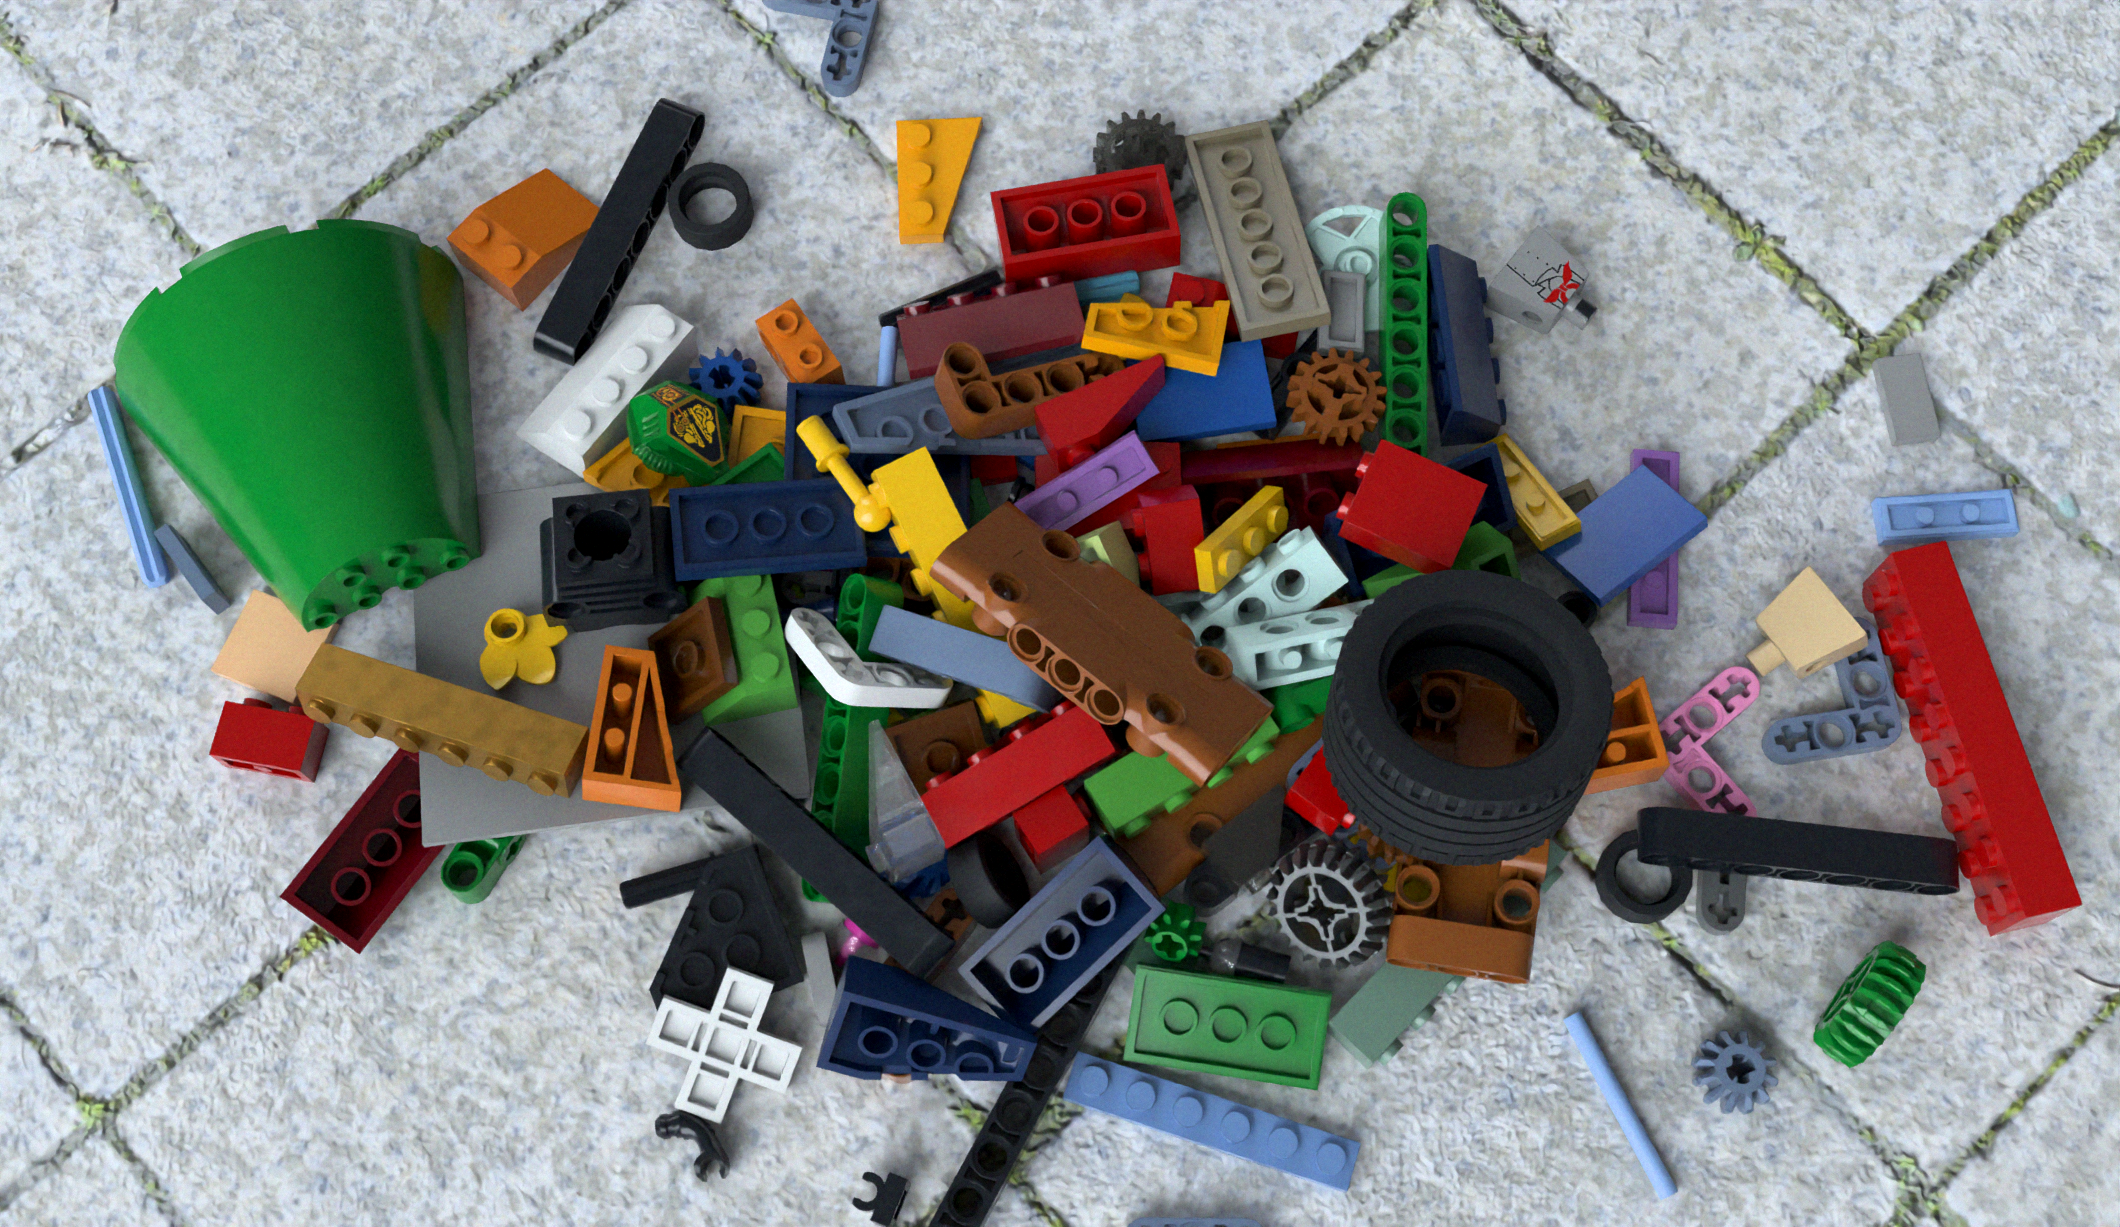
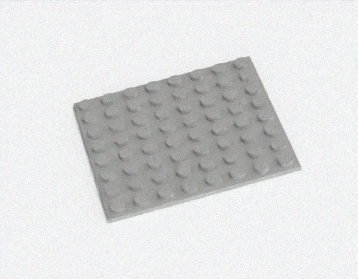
[413,482,812,847]

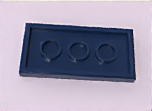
[669,475,867,581]

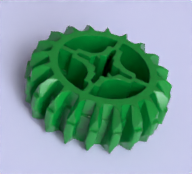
[1813,940,1926,1068]

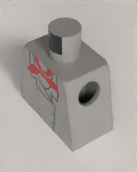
[1483,225,1598,334]

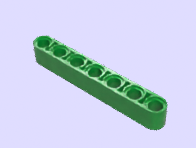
[1378,192,1427,458]
[802,573,904,904]

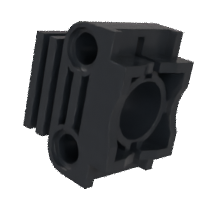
[539,488,690,632]

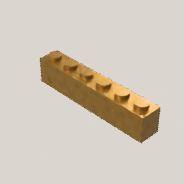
[295,642,590,798]

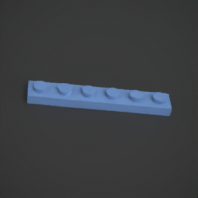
[1063,1051,1361,1193]

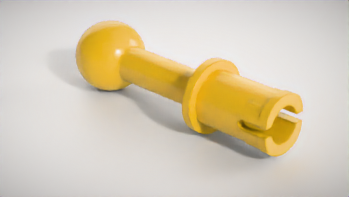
[796,415,892,532]

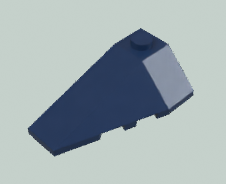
[816,954,1037,1081]

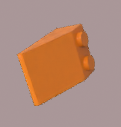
[446,168,600,312]

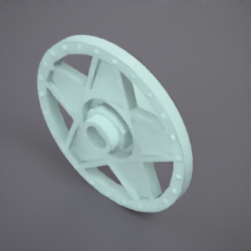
[1304,205,1412,334]

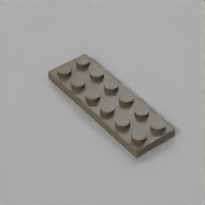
[1183,120,1331,343]

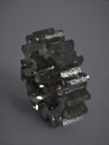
[1093,109,1187,192]

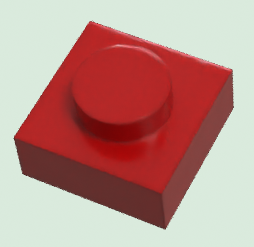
[970,455,1018,487]

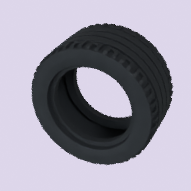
[1321,570,1615,866]

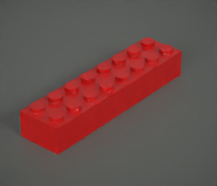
[1862,540,2083,937]

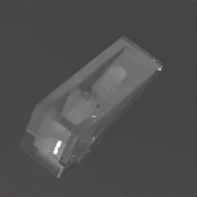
[865,719,945,884]

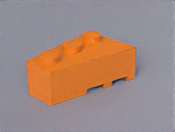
[582,645,681,813]
[1583,675,1670,796]

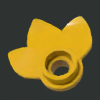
[479,608,569,691]

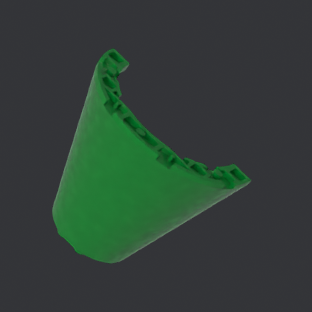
[113,219,481,633]

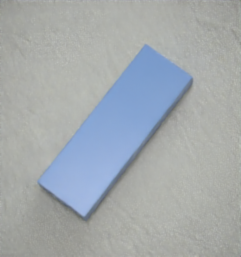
[1871,489,2020,546]

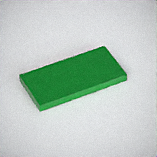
[1123,961,1332,1091]

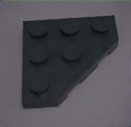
[649,844,805,1012]

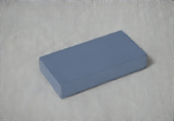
[153,523,231,615]

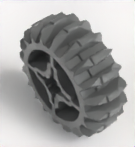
[1266,838,1398,971]

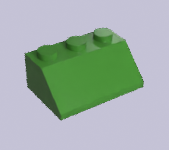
[688,574,799,726]

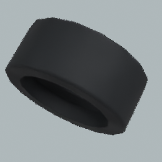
[667,162,754,251]
[1595,829,1693,924]
[947,832,1030,929]

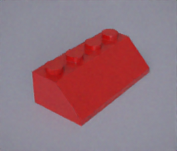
[990,163,1181,288]
[918,699,1124,849]

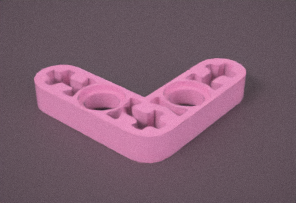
[1658,666,1760,817]

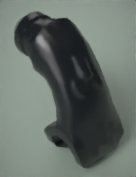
[655,1109,730,1182]

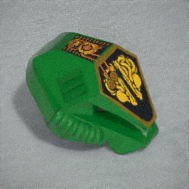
[626,379,730,487]

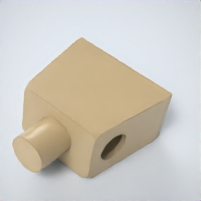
[1745,565,1869,679]

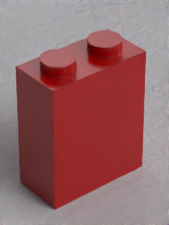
[1336,438,1487,574]

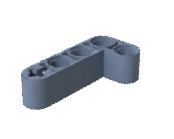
[868,605,1060,714]

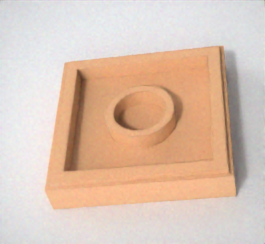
[211,589,340,707]

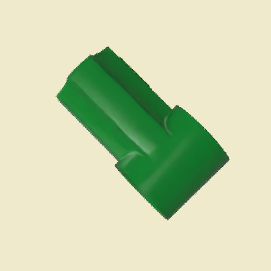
[1259,675,1333,735]

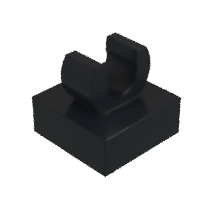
[852,1172,911,1227]

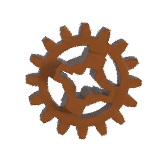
[1286,348,1387,446]

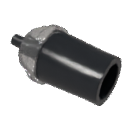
[1199,935,1291,983]

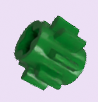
[1144,900,1207,963]

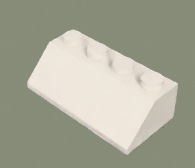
[516,304,698,479]

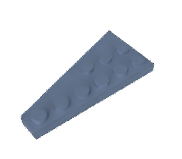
[832,342,1129,456]

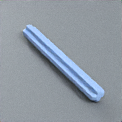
[88,386,171,588]

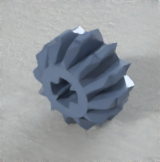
[1691,1030,1779,1115]

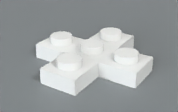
[645,965,803,1124]

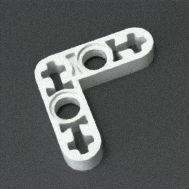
[783,608,953,708]

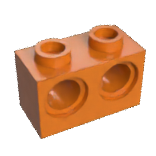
[755,298,846,385]

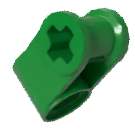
[441,834,527,904]

